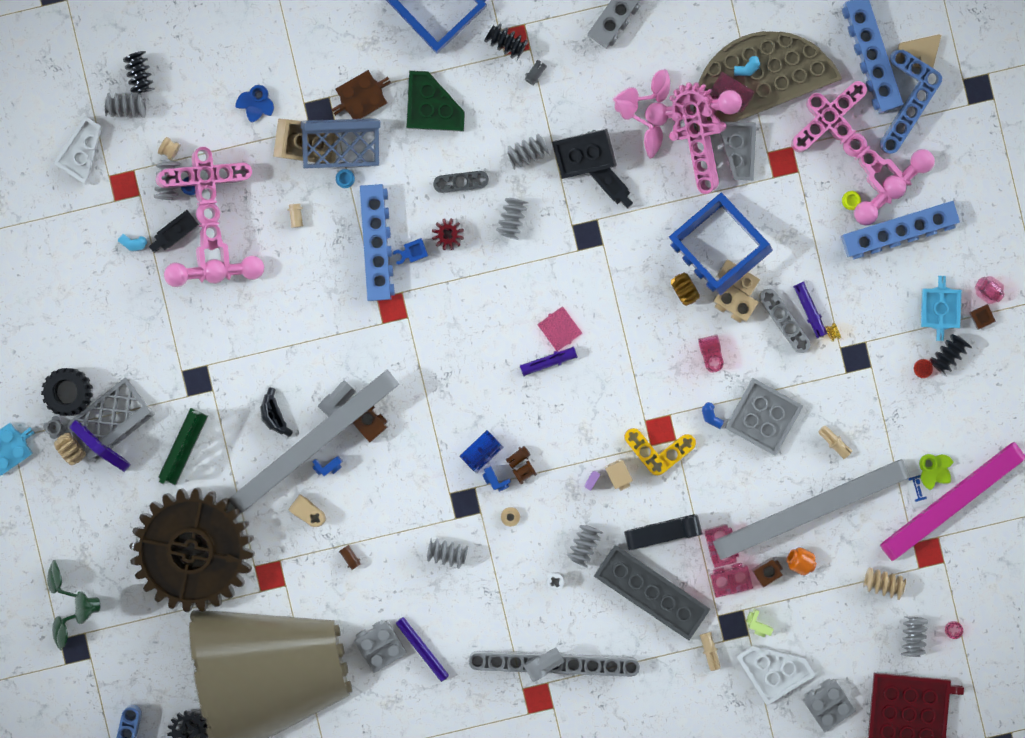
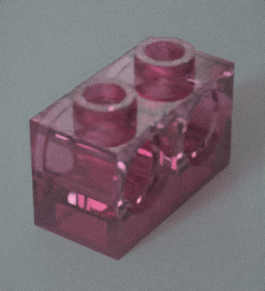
[704,524,739,568]
[709,563,753,598]

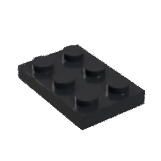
[552,128,617,179]

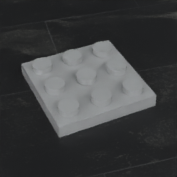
[725,378,803,456]

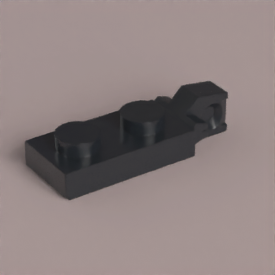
[589,168,633,209]
[149,210,199,253]

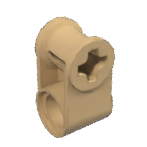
[288,494,326,527]

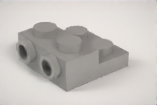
[354,620,407,673]
[803,679,856,733]

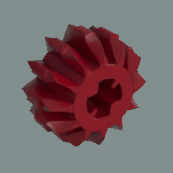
[432,218,464,250]

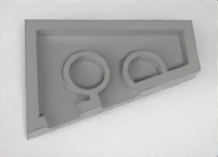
[720,121,756,181]

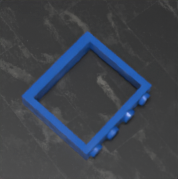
[386,0,487,54]
[669,192,773,296]

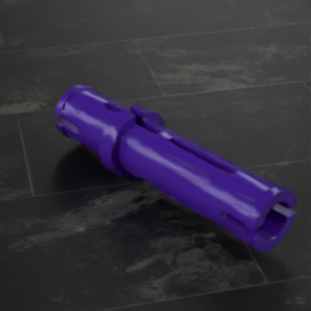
[793,281,828,338]
[520,346,578,377]

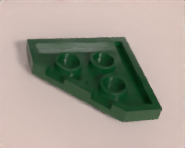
[406,70,465,132]

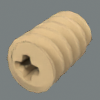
[863,567,906,600]

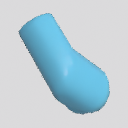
[734,56,760,76]
[118,234,147,251]

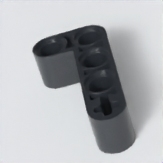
[624,514,702,550]

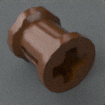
[512,460,537,484]

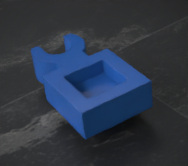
[392,238,428,265]

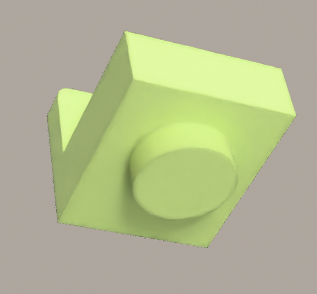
[746,608,773,637]

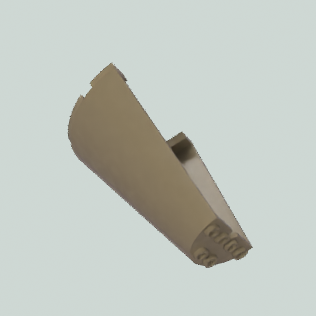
[189,610,352,738]

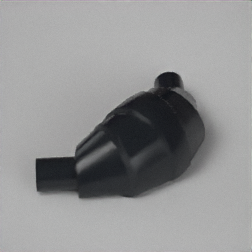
[260,387,293,437]

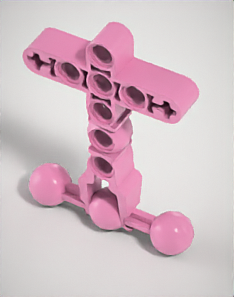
[791,81,935,226]
[156,147,264,287]

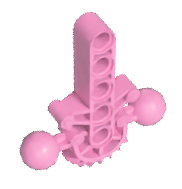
[645,82,742,194]

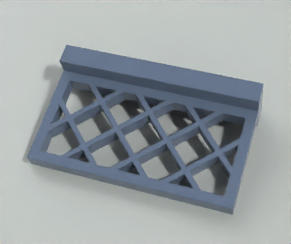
[301,118,380,169]

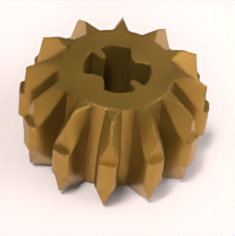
[671,272,700,306]

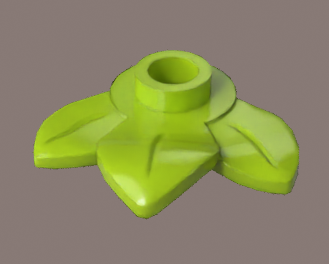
[919,454,954,490]

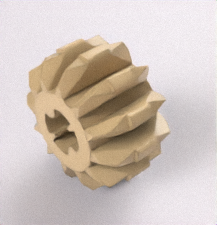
[54,433,86,466]

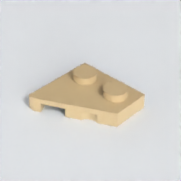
[895,34,941,69]

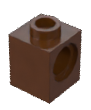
[752,558,783,587]

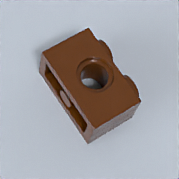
[353,406,388,443]

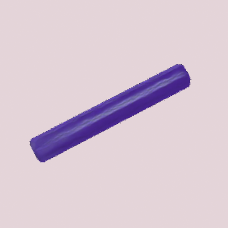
[396,617,449,682]

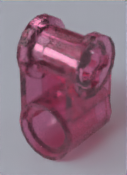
[698,334,724,373]

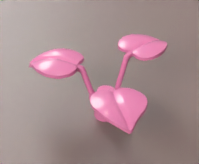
[613,69,670,159]

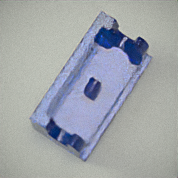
[460,430,504,473]

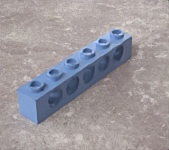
[842,0,904,114]
[360,184,395,301]
[841,201,960,260]

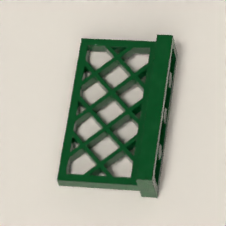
[158,408,208,485]

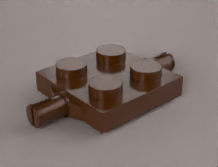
[332,70,392,119]

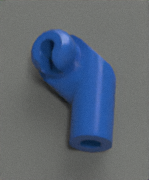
[702,402,724,429]

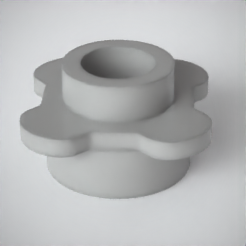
[43,416,66,439]

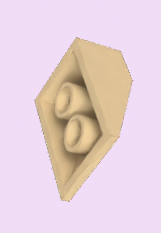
[273,119,339,163]

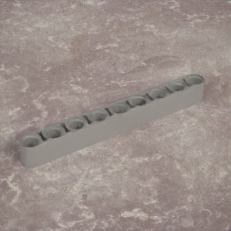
[469,651,640,677]

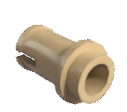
[287,204,303,228]

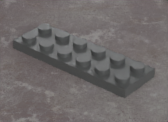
[594,544,710,640]

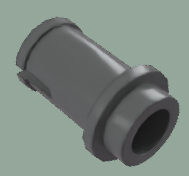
[525,60,547,85]

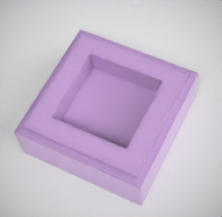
[584,470,601,491]

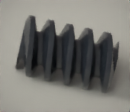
[484,23,528,60]
[123,51,155,93]
[930,334,972,377]

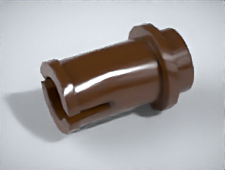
[506,446,531,469]
[339,545,361,570]

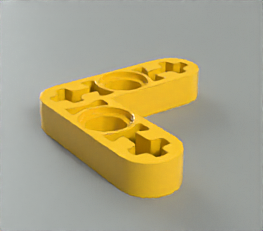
[624,428,696,475]

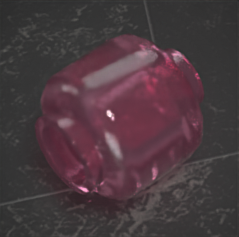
[975,276,1005,304]

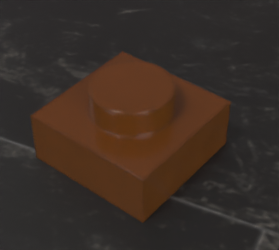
[969,304,996,330]

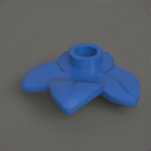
[235,85,274,122]

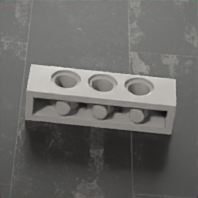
[587,0,640,48]

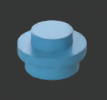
[335,169,355,188]

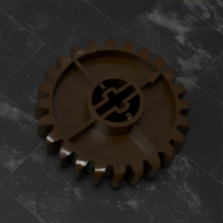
[129,488,255,612]

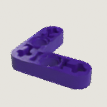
[69,419,131,472]

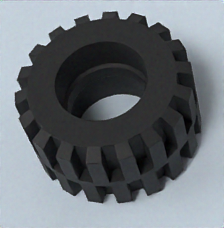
[41,368,93,416]

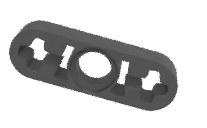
[433,171,489,193]

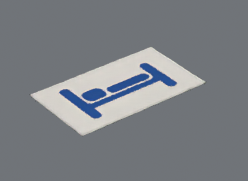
[905,469,934,509]

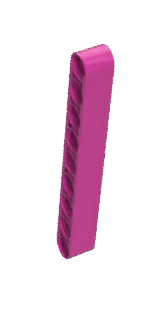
[880,442,1025,561]

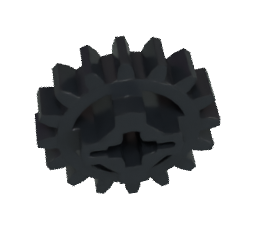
[167,710,208,738]

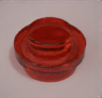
[913,359,933,378]

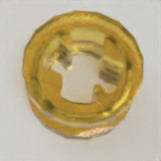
[825,323,841,342]

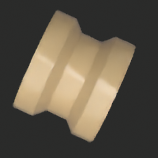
[158,137,181,161]

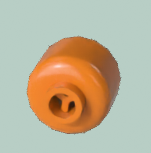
[787,547,817,575]

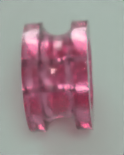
[945,621,963,639]

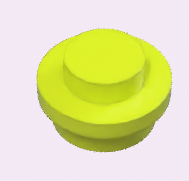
[842,191,861,210]

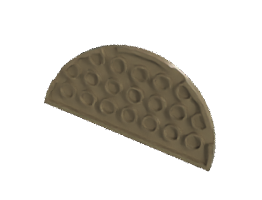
[694,31,842,132]

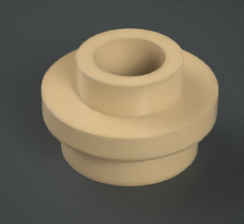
[501,507,520,527]

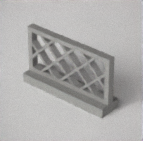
[66,378,155,462]

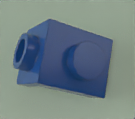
[312,456,343,476]
[482,466,511,492]

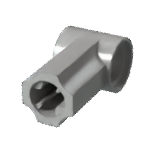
[318,380,356,417]
[523,647,565,682]

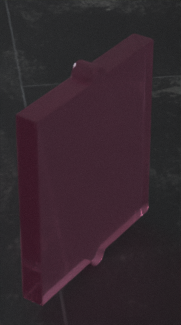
[537,306,582,351]

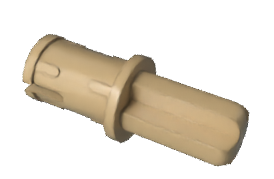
[818,425,852,459]
[700,632,721,671]

